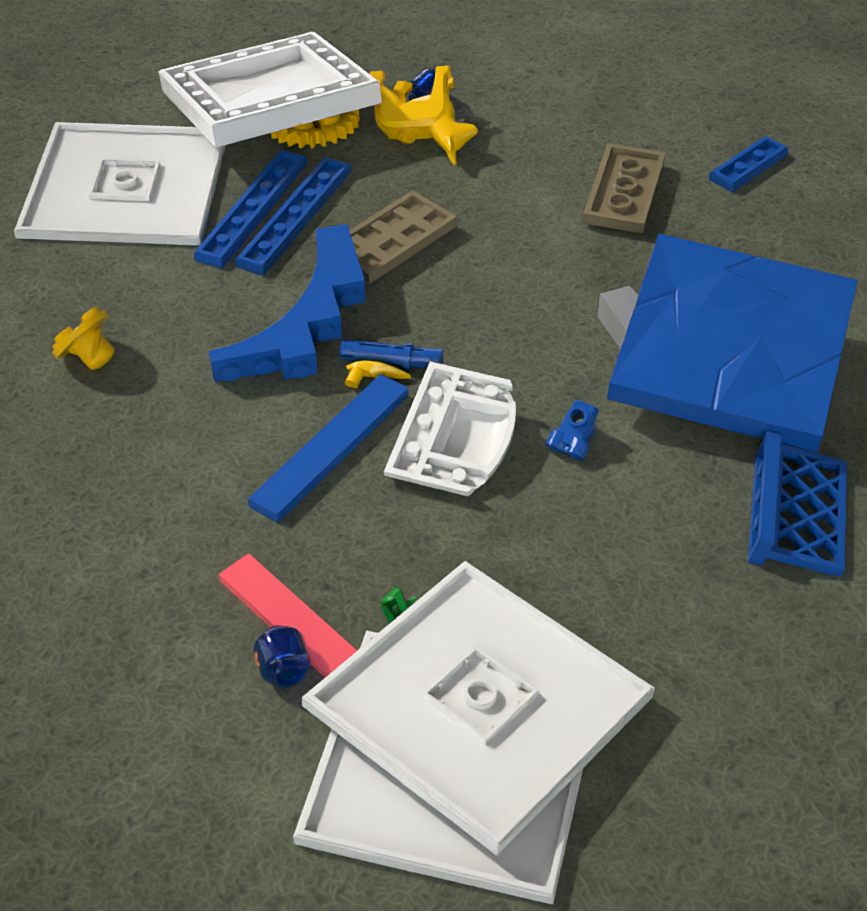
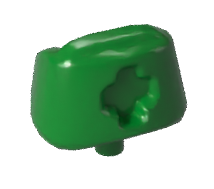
[381,587,417,623]

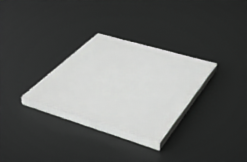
[14,122,226,245]
[302,561,655,856]
[293,630,583,904]

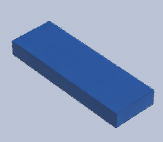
[709,136,789,192]

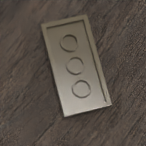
[582,143,666,234]

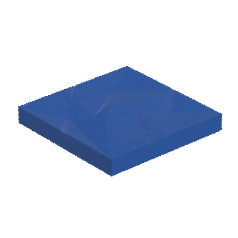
[607,234,858,452]

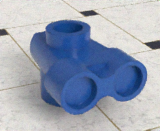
[545,400,599,461]

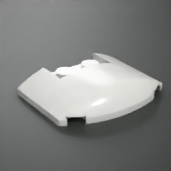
[384,362,516,496]

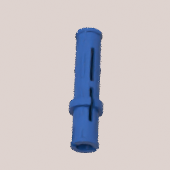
[340,339,444,370]

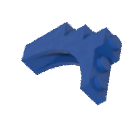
[209,224,365,382]

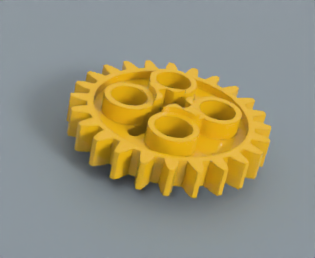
[271,109,360,149]

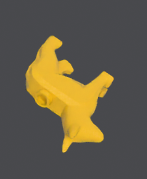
[369,66,478,165]

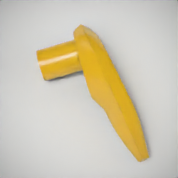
[345,360,411,389]

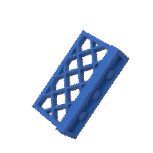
[748,431,847,576]

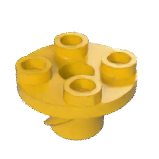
[52,306,115,370]

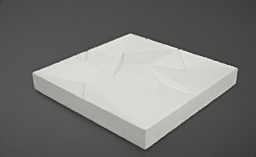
[159,32,382,147]

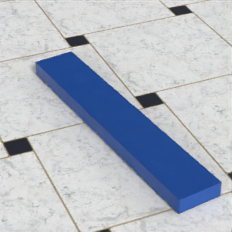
[194,150,307,268]
[235,157,351,276]
[248,374,408,523]

